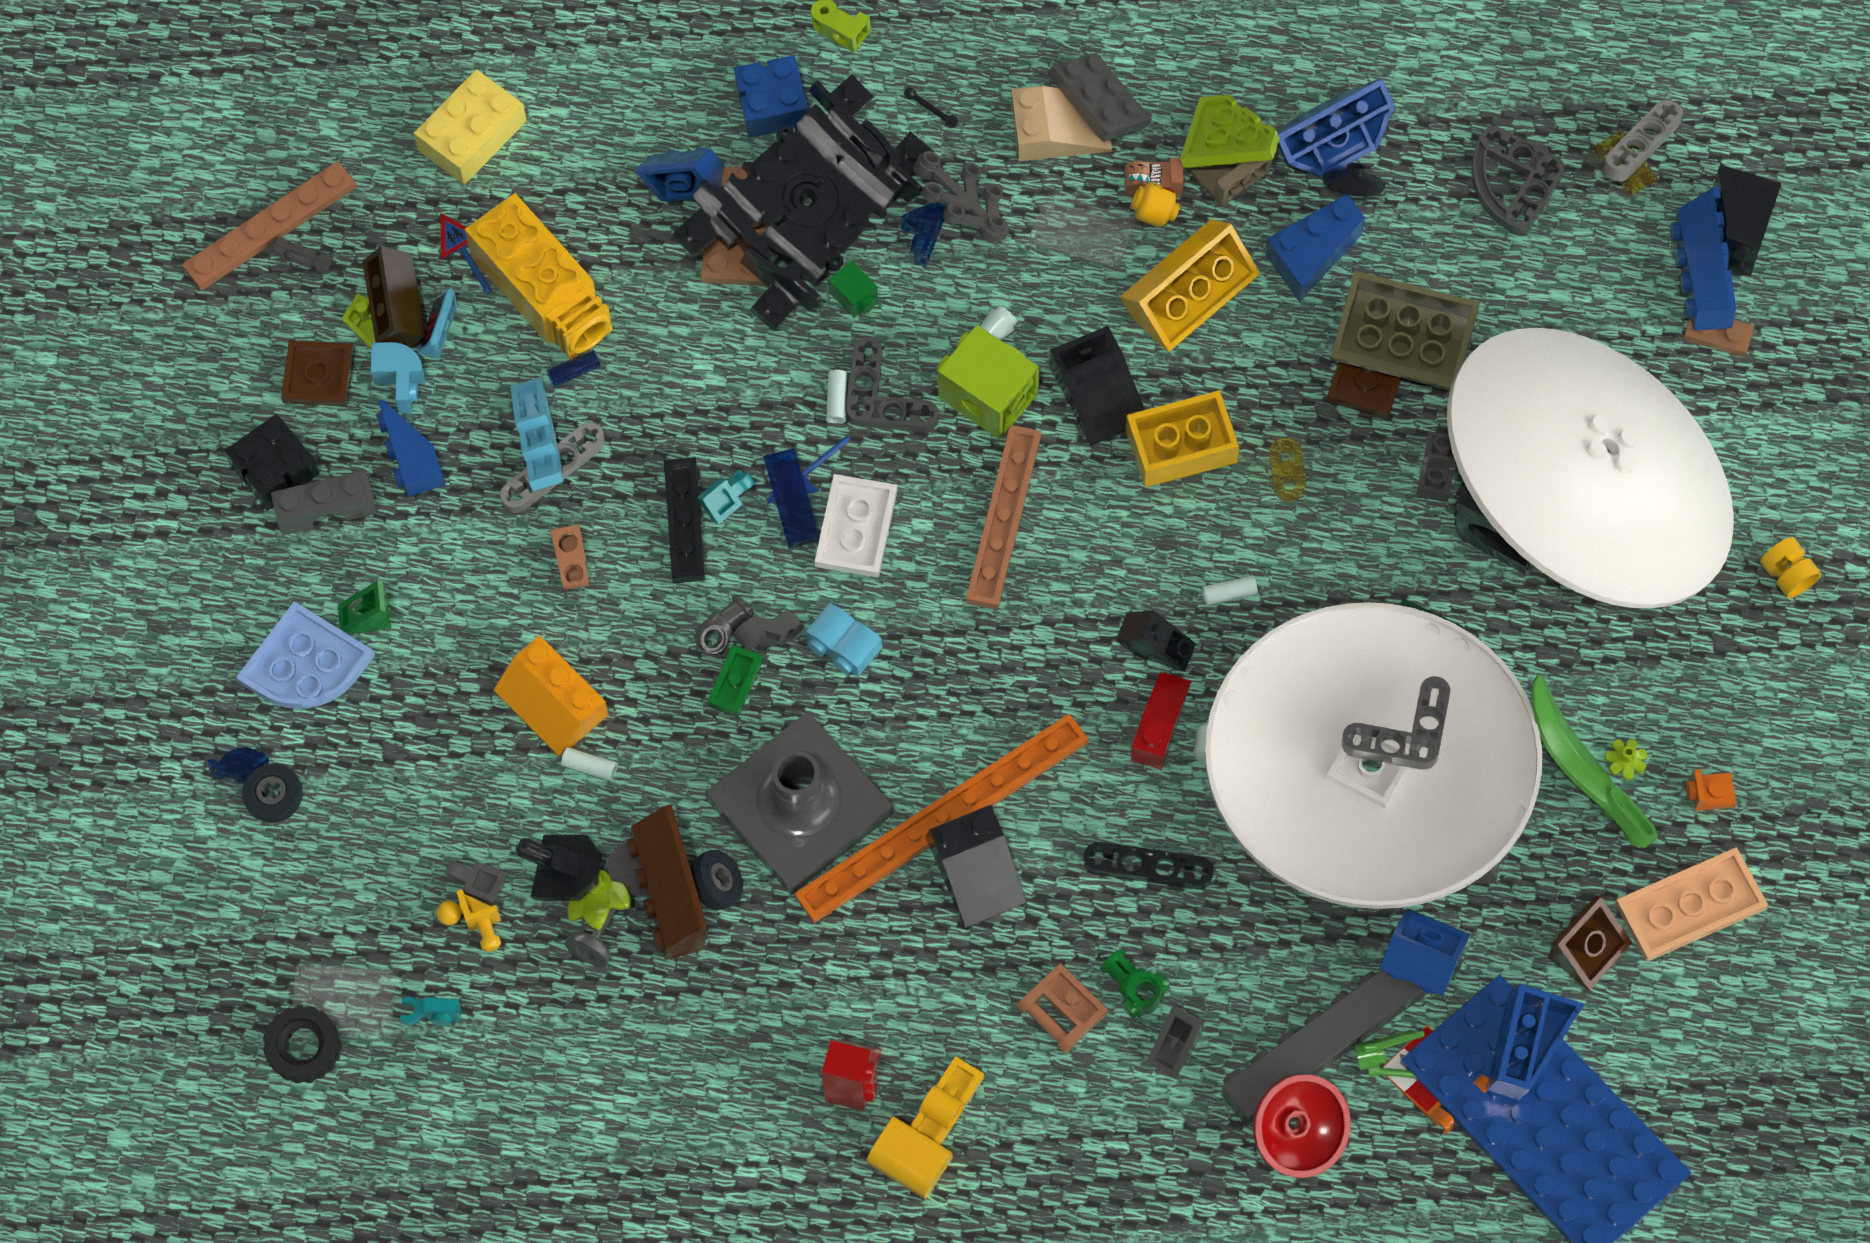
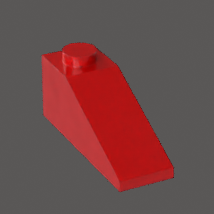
[1131,671,1192,770]

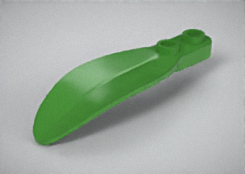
[1531,675,1658,848]

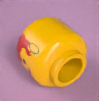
[1131,182,1180,228]

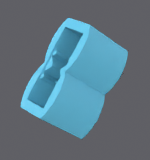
[805,603,883,677]

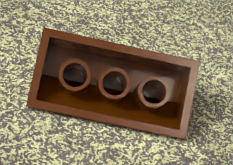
[626,804,707,960]

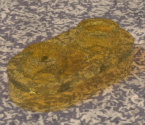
[1269,437,1306,501]

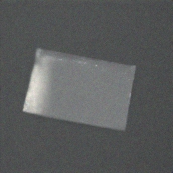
[1029,189,1137,270]
[292,965,398,1038]

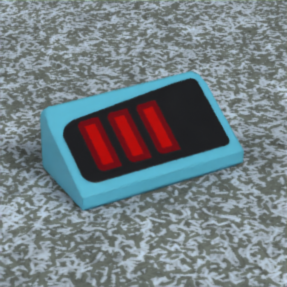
[417,289,458,359]

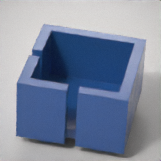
[734,55,808,138]

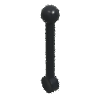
[904,87,958,128]

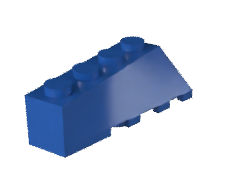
[1670,187,1736,331]

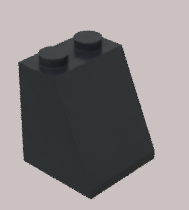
[1713,164,1782,276]

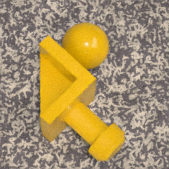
[436,889,501,952]

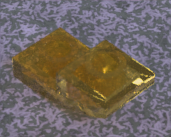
[1593,130,1658,196]

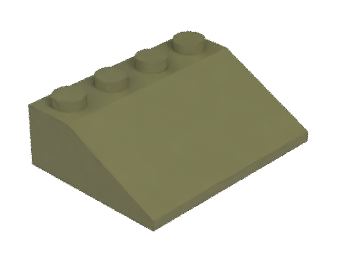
[1330,271,1480,390]

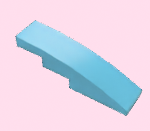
[510,377,564,492]

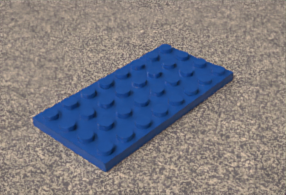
[1400,974,1692,1243]

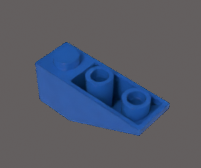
[376,400,445,497]

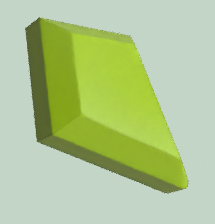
[341,293,375,350]

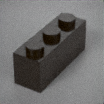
[362,246,425,348]

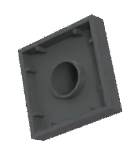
[705,711,894,896]

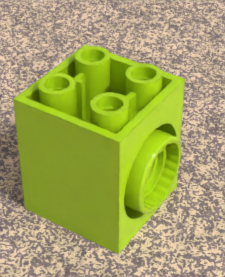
[937,325,1039,440]

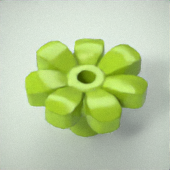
[1604,739,1648,780]

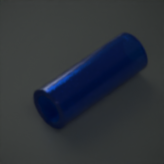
[546,349,601,387]

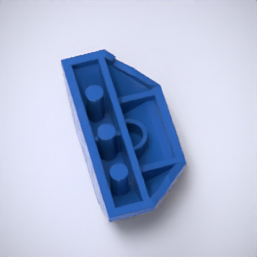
[1277,78,1395,177]

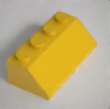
[1120,219,1260,352]

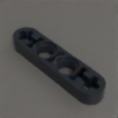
[1083,842,1214,889]

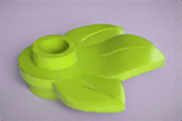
[568,870,631,930]

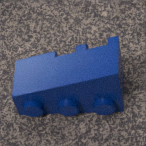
[1265,194,1365,303]
[1487,984,1585,1100]

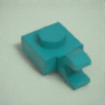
[697,470,755,524]
[400,997,462,1026]

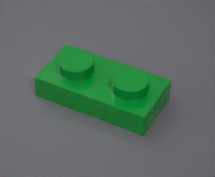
[707,645,763,717]

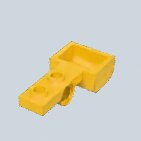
[867,1056,985,1200]

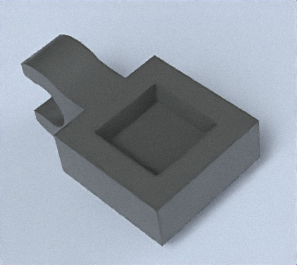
[445,861,507,906]

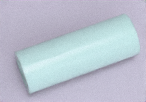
[826,370,847,424]
[1202,575,1258,606]
[561,747,618,781]

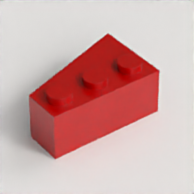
[821,1039,882,1111]

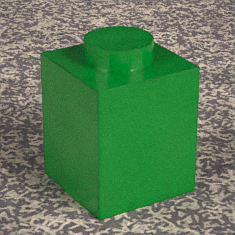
[828,261,878,318]

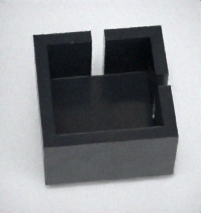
[224,413,319,511]

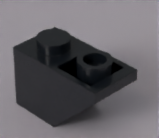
[1115,610,1196,672]

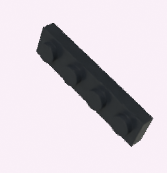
[664,457,705,583]

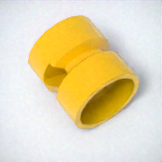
[1760,537,1822,599]

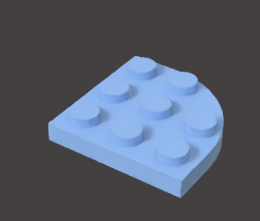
[236,601,375,709]

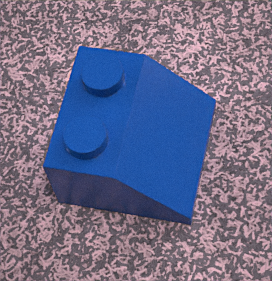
[636,148,724,202]
[1379,908,1470,996]

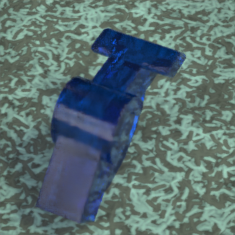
[208,747,269,784]

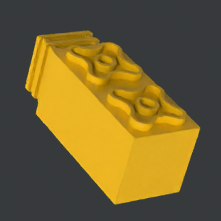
[464,193,613,361]

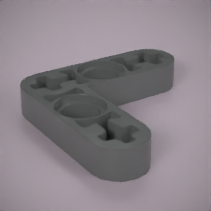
[846,337,939,432]
[1341,676,1450,770]

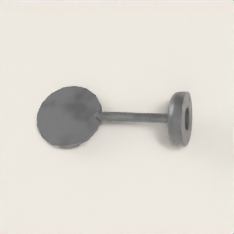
[565,842,646,968]

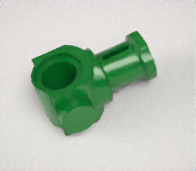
[1100,949,1170,1018]

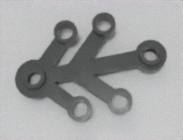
[913,151,1009,243]

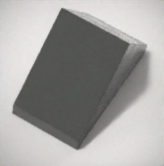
[1146,1005,1204,1078]

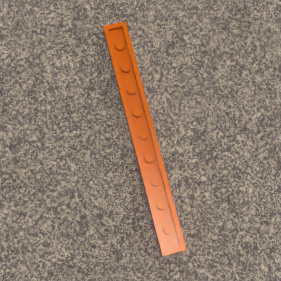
[794,714,1088,924]

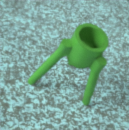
[1355,1030,1424,1079]

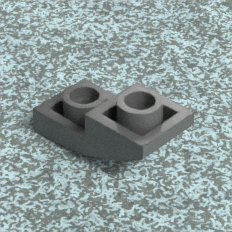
[1416,431,1456,503]

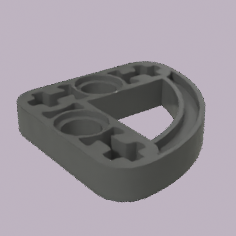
[1472,127,1564,234]

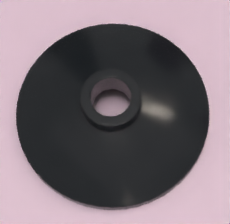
[1322,162,1385,197]

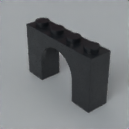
[1454,481,1531,574]

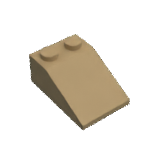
[1011,86,1112,161]

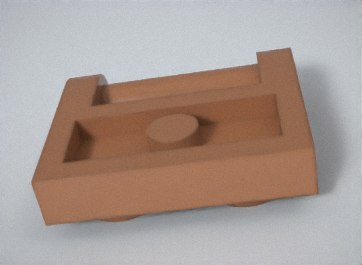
[1017,963,1108,1054]

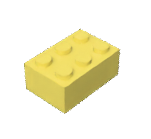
[414,69,527,185]

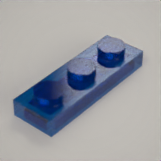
[763,448,820,549]

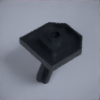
[515,835,603,901]

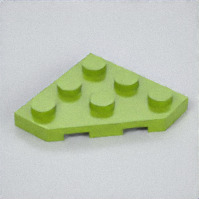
[1180,94,1279,168]

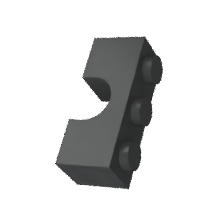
[271,470,377,536]

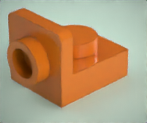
[1686,769,1736,811]

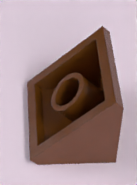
[1548,895,1632,991]

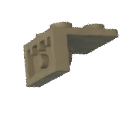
[1186,160,1272,207]

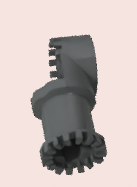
[694,594,754,654]

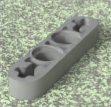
[1603,100,1683,181]
[500,422,605,513]

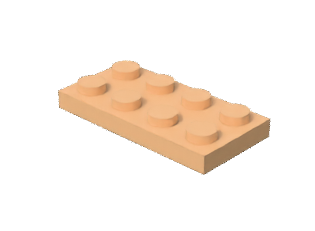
[1615,847,1768,962]

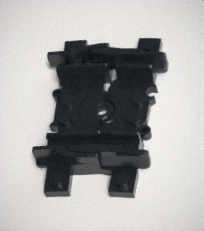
[672,74,934,331]

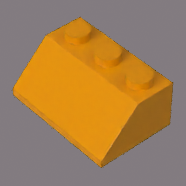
[494,635,609,758]

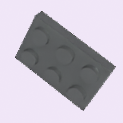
[1048,53,1152,142]

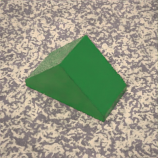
[337,580,391,635]

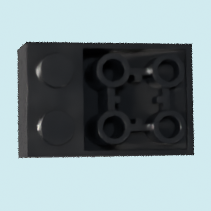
[1049,326,1145,446]

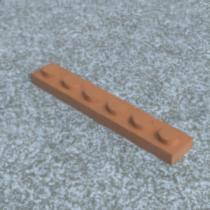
[182,161,357,291]
[966,425,1041,610]

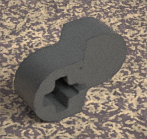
[733,610,803,651]

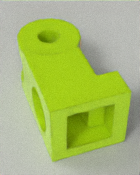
[811,0,871,53]

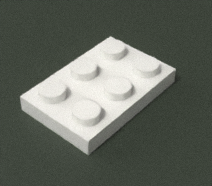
[815,474,898,578]

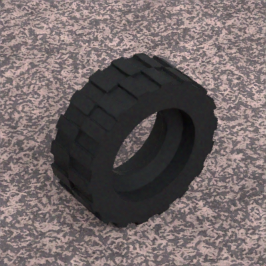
[263,1005,341,1084]

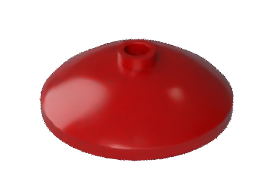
[1253,1074,1351,1178]

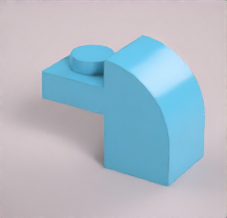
[371,342,426,413]

